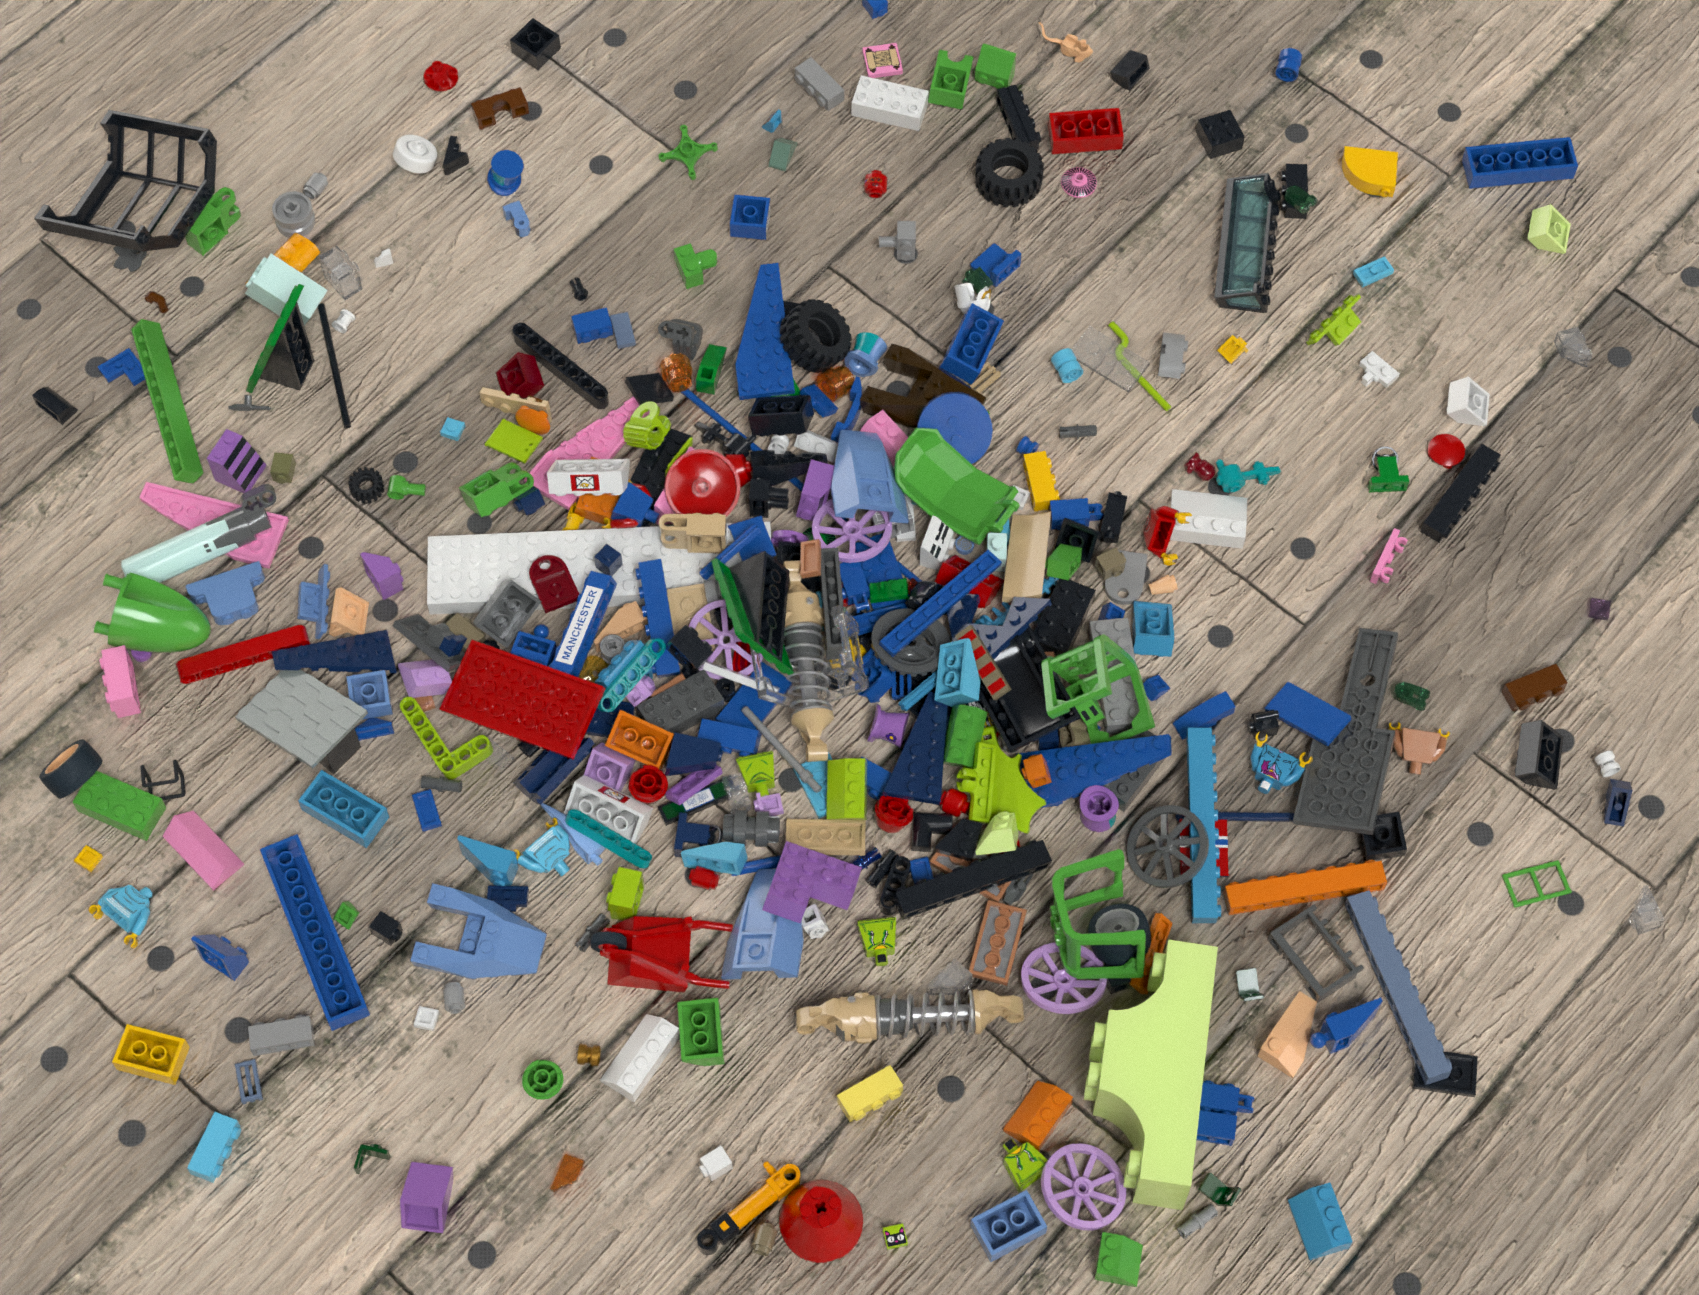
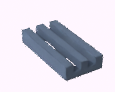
[235,1059,263,1104]

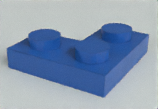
[98,348,145,386]

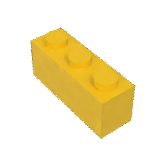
[1023,451,1060,512]

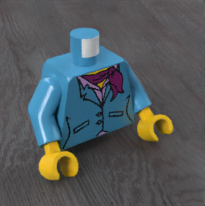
[1250,732,1313,794]

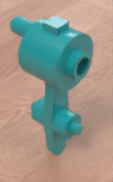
[1216,459,1281,493]

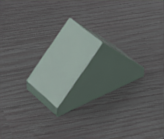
[769,137,798,171]

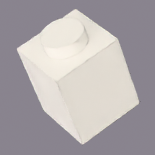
[699,1146,733,1182]

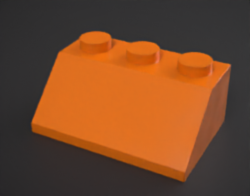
[605,710,674,769]
[1003,1081,1073,1151]

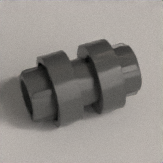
[723,810,780,847]

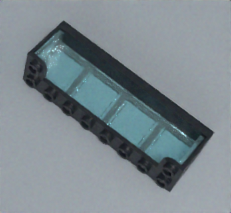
[1214,173,1281,313]

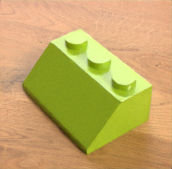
[827,758,867,820]

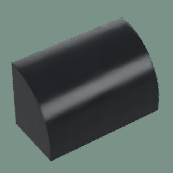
[1110,50,1150,91]
[32,387,78,425]

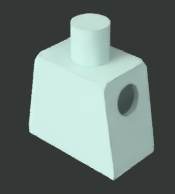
[987,533,1007,572]

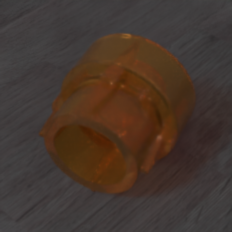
[659,354,693,392]
[816,365,854,402]

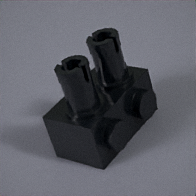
[749,478,789,518]

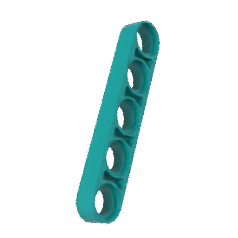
[597,638,666,712]
[565,809,652,869]

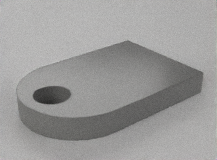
[1105,549,1148,605]

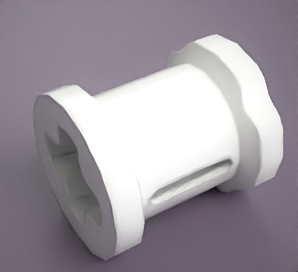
[332,309,355,333]

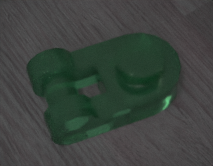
[1285,186,1318,214]
[1394,682,1430,711]

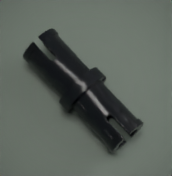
[866,849,899,888]

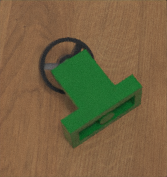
[1368,446,1409,493]

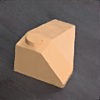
[1258,991,1317,1078]

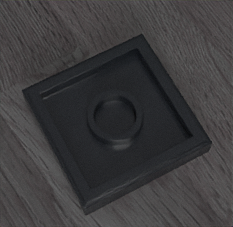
[625,373,674,406]

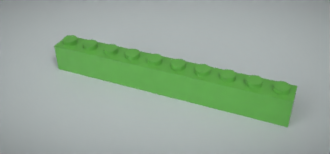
[131,319,203,484]

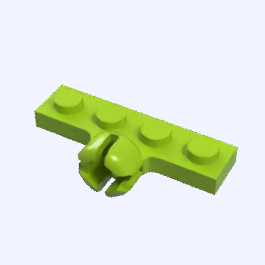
[956,742,997,824]

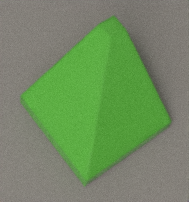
[333,901,359,930]

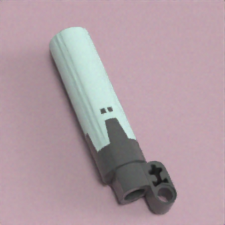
[121,484,277,583]

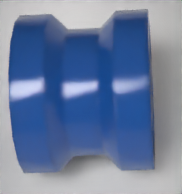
[1016,436,1039,454]

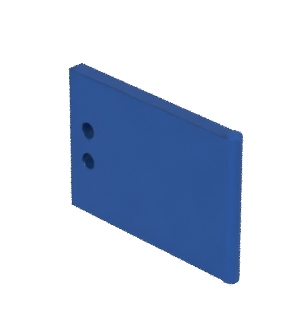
[728,516,776,562]

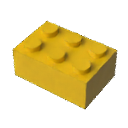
[112,1024,190,1085]

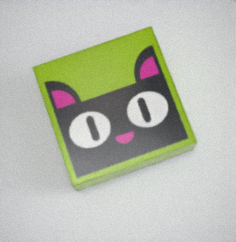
[883,1224,908,1250]

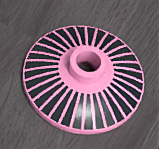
[1061,167,1097,198]

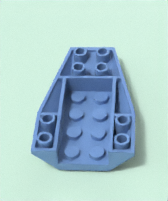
[831,430,909,524]
[721,869,804,980]

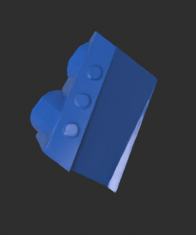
[850,648,897,703]

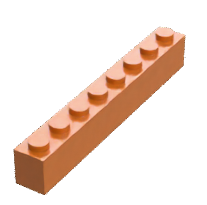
[1223,860,1387,915]

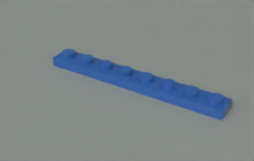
[879,549,1002,657]

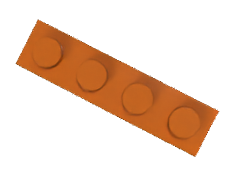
[1130,913,1173,994]

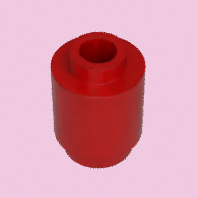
[689,866,720,890]

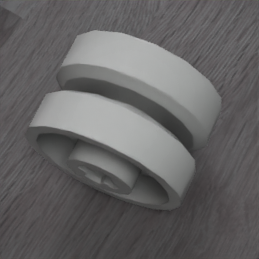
[272,191,315,238]

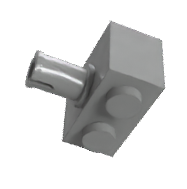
[879,221,916,261]

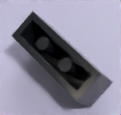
[1281,164,1309,219]

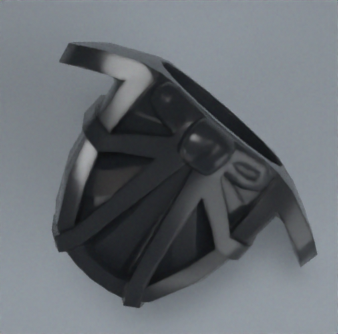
[907,581,947,615]

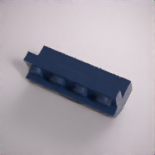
[513,738,595,805]

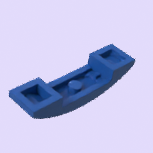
[831,376,862,443]

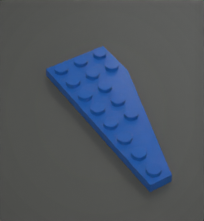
[735,263,795,400]

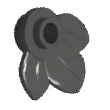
[113,246,147,272]

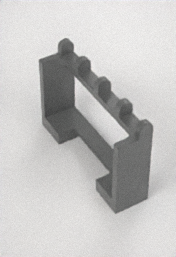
[1268,904,1364,1003]

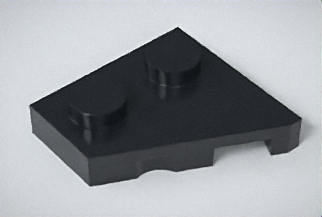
[935,818,982,862]

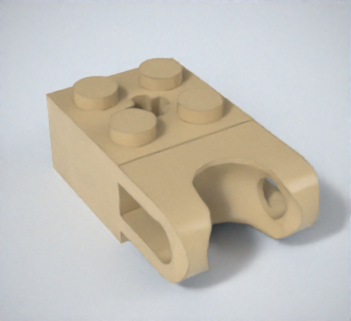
[659,513,727,553]

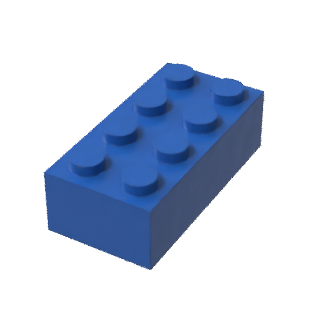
[940,303,1004,385]

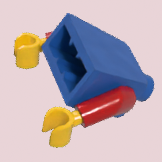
[601,480,660,529]

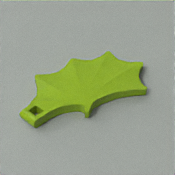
[981,725,1046,834]

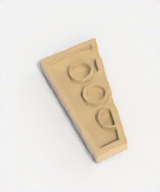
[480,387,552,423]

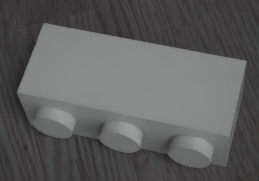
[794,57,844,111]
[248,1015,315,1056]

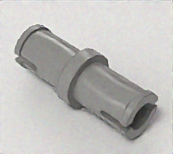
[1177,1204,1218,1239]

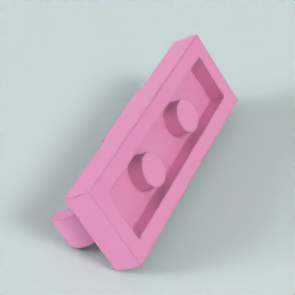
[1370,528,1408,584]

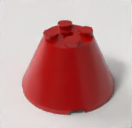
[779,1180,863,1263]

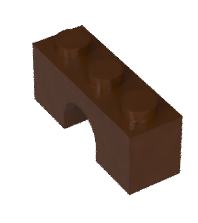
[471,87,529,130]

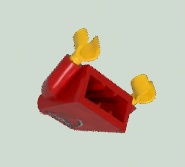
[1143,506,1192,566]

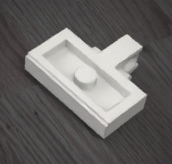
[1359,351,1400,388]

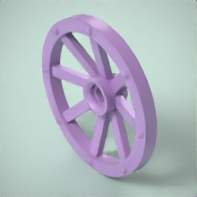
[812,499,892,563]
[689,600,764,680]
[1021,942,1107,1014]
[1041,1143,1126,1231]

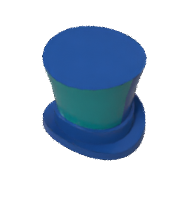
[487,150,524,196]

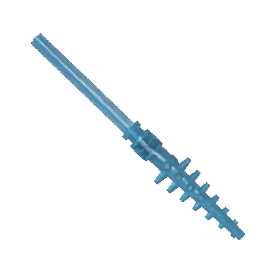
[898,577,1059,711]

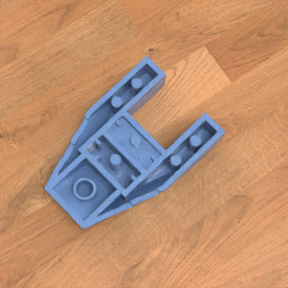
[410,883,547,979]

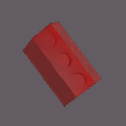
[935,555,1004,608]

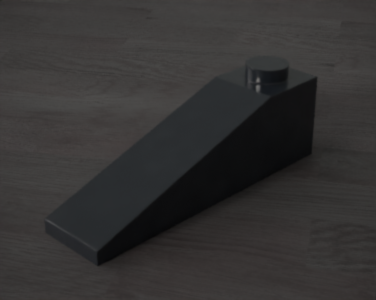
[750,450,828,486]

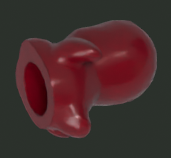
[1184,452,1216,481]

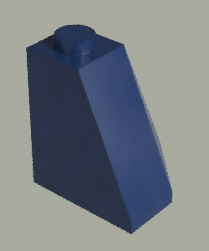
[665,732,723,776]

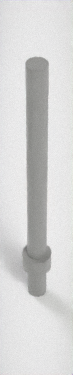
[742,706,822,793]

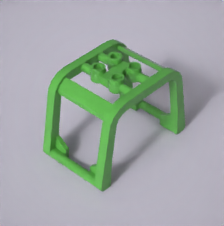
[1041,634,1155,744]
[1050,849,1146,979]

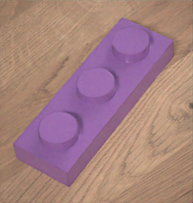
[665,765,723,806]

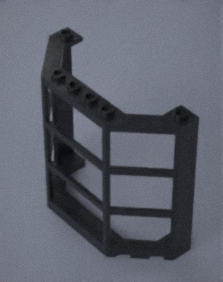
[34,110,217,252]

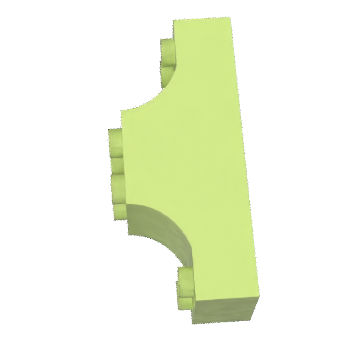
[1084,940,1218,1210]

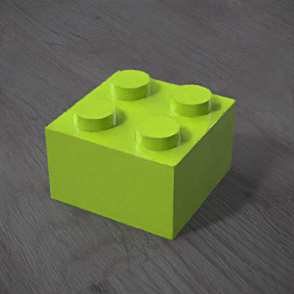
[606,867,644,921]

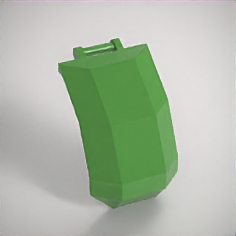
[894,428,1020,545]

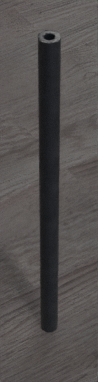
[318,303,351,429]

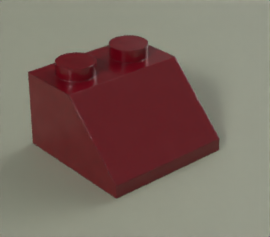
[496,352,545,399]

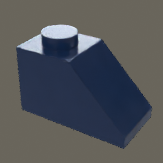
[1604,779,1633,827]

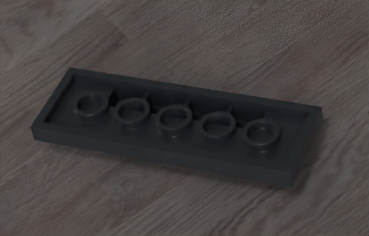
[630,427,692,527]

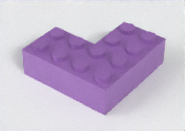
[762,841,862,923]

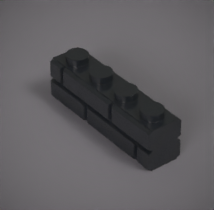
[996,85,1041,149]

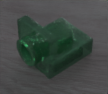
[962,266,993,294]

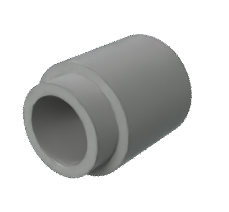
[302,173,328,199]
[443,982,465,1014]

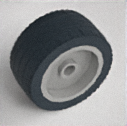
[1088,904,1151,966]

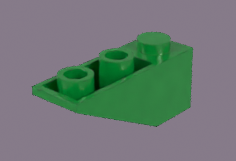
[696,344,727,395]

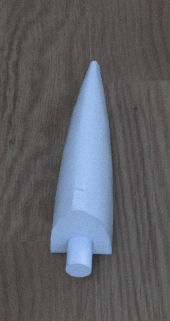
[541,803,605,866]

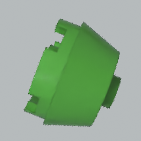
[522,1060,564,1100]

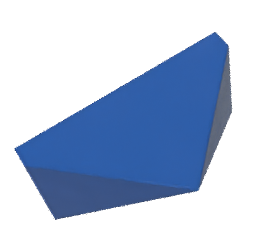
[355,718,394,741]

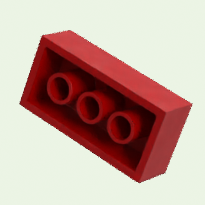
[1048,108,1124,154]

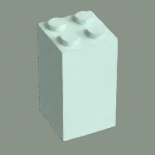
[245,254,328,326]

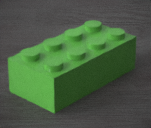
[73,771,166,841]

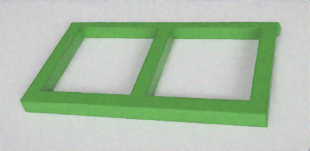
[1502,860,1572,908]

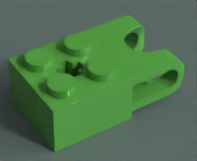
[928,49,973,109]
[185,187,241,256]
[459,462,534,517]

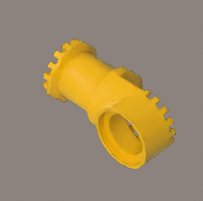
[562,502,585,531]

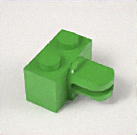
[674,243,717,289]

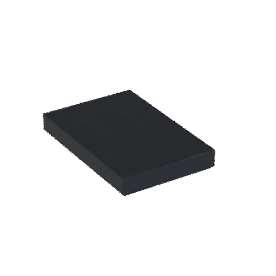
[1412,1051,1478,1097]

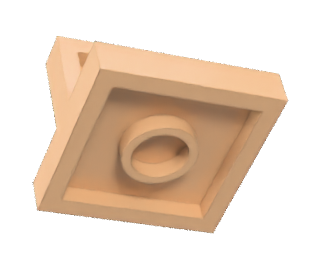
[329,587,369,637]

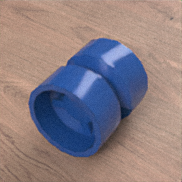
[1276,48,1302,82]

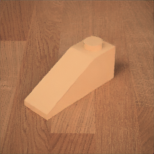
[594,601,647,653]

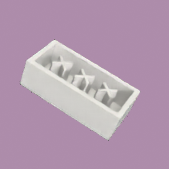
[851,76,929,131]

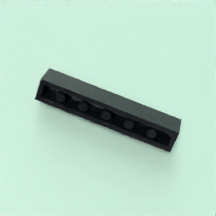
[1420,444,1501,543]

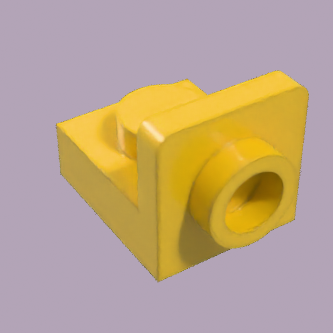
[1217,335,1249,364]

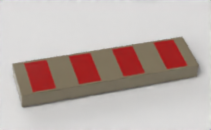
[955,625,1012,700]

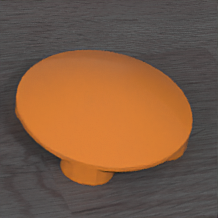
[515,405,550,435]

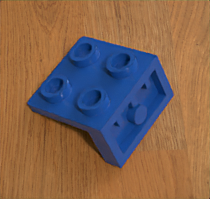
[970,243,1022,287]

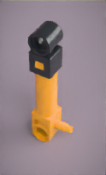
[697,1161,801,1255]

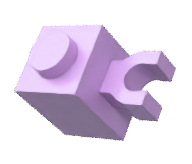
[626,675,656,707]

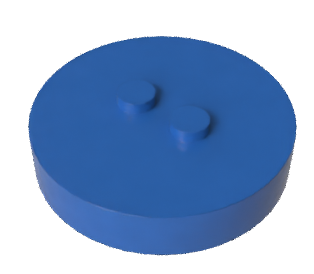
[917,392,993,464]

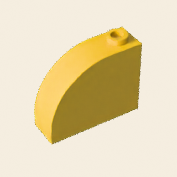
[1342,146,1398,197]

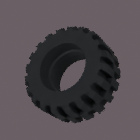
[975,138,1044,207]
[780,299,852,373]

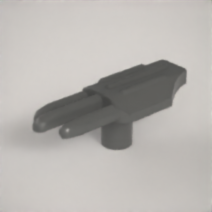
[228,395,271,411]
[1002,874,1033,906]

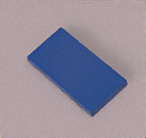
[716,662,793,730]
[1265,682,1351,746]

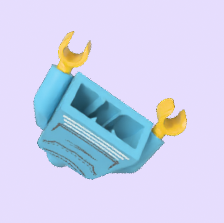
[513,818,570,877]
[89,885,152,949]

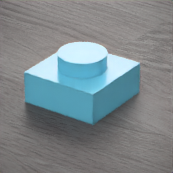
[440,417,465,441]

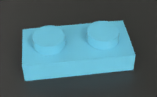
[1353,256,1394,288]

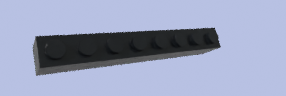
[893,840,1052,920]

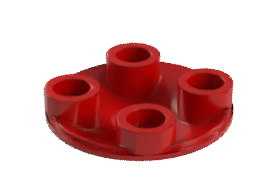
[423,61,458,91]
[1427,434,1465,469]

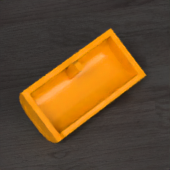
[245,233,320,284]

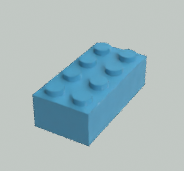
[298,770,389,848]

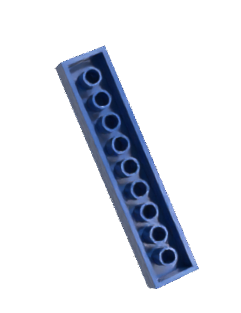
[260,834,370,1031]

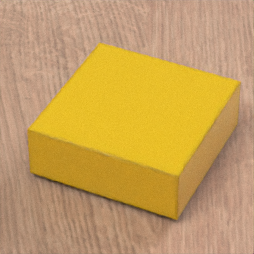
[74,845,103,872]

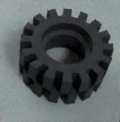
[348,467,384,504]

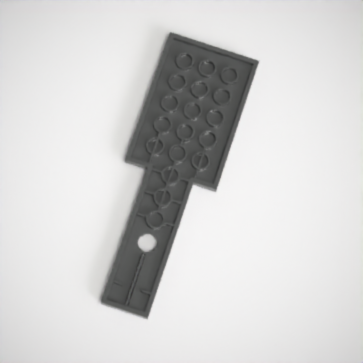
[1293,628,1398,835]

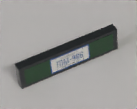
[657,776,738,826]

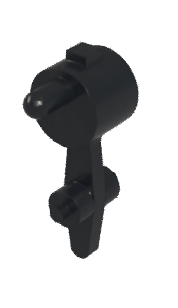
[694,421,756,458]

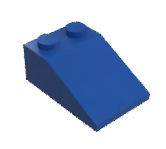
[191,934,249,981]

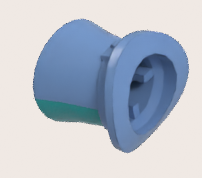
[844,332,887,377]

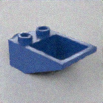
[511,624,557,667]
[1310,997,1383,1054]

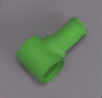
[387,475,426,500]

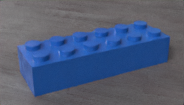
[1462,137,1578,189]

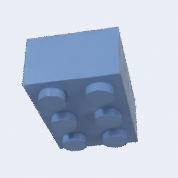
[970,1190,1047,1262]

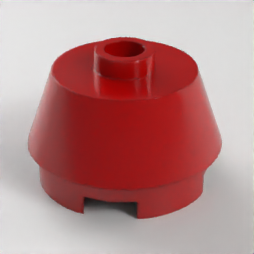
[726,454,752,488]
[629,765,668,804]
[875,795,913,833]

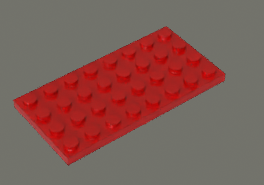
[439,640,606,760]

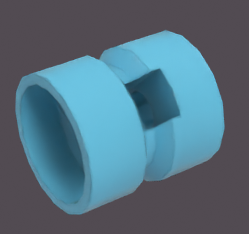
[1051,348,1083,383]

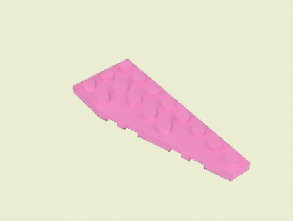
[524,397,650,510]
[139,482,289,569]

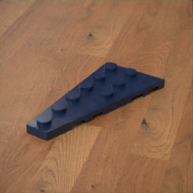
[272,630,397,673]
[882,692,948,805]

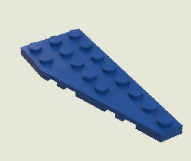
[1016,734,1172,808]

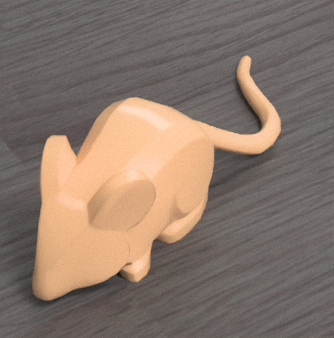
[1039,22,1093,63]

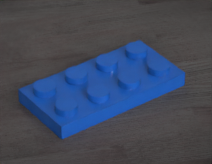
[855,533,909,611]

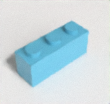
[187,1112,241,1183]

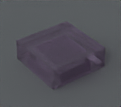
[1588,598,1611,621]

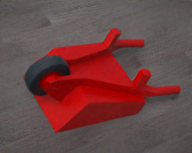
[591,916,733,993]

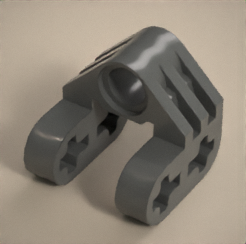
[658,319,703,360]

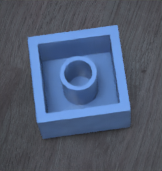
[346,670,393,720]

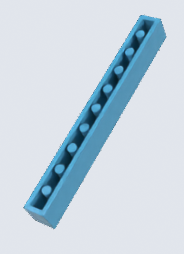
[1186,728,1221,923]

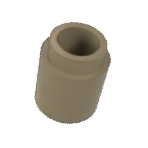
[752,1223,778,1256]

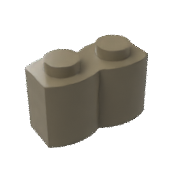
[1058,718,1091,748]

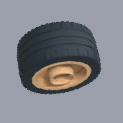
[39,739,103,799]

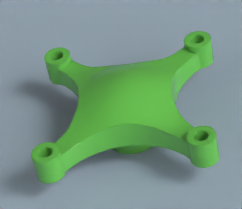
[659,125,718,180]

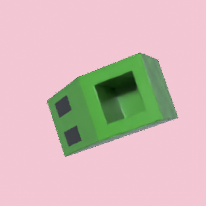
[1065,679,1105,727]

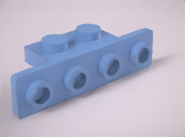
[297,564,330,639]

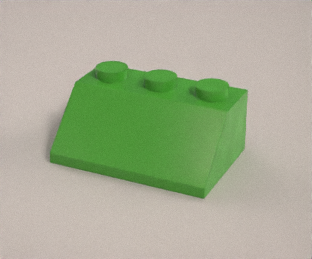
[943,704,987,769]
[677,998,725,1066]

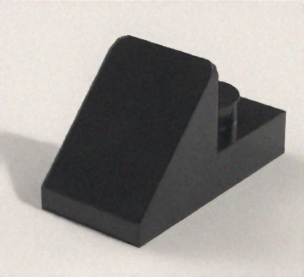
[443,135,469,175]

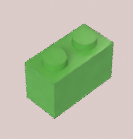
[1045,544,1082,580]

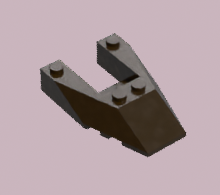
[860,344,986,428]

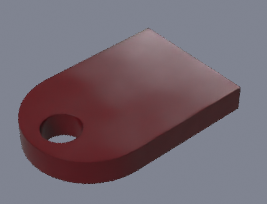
[529,555,579,614]

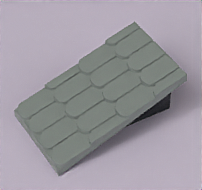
[235,669,368,774]

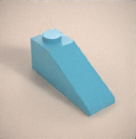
[681,842,748,875]

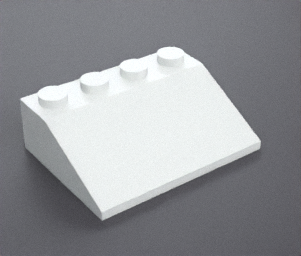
[1170,489,1247,549]

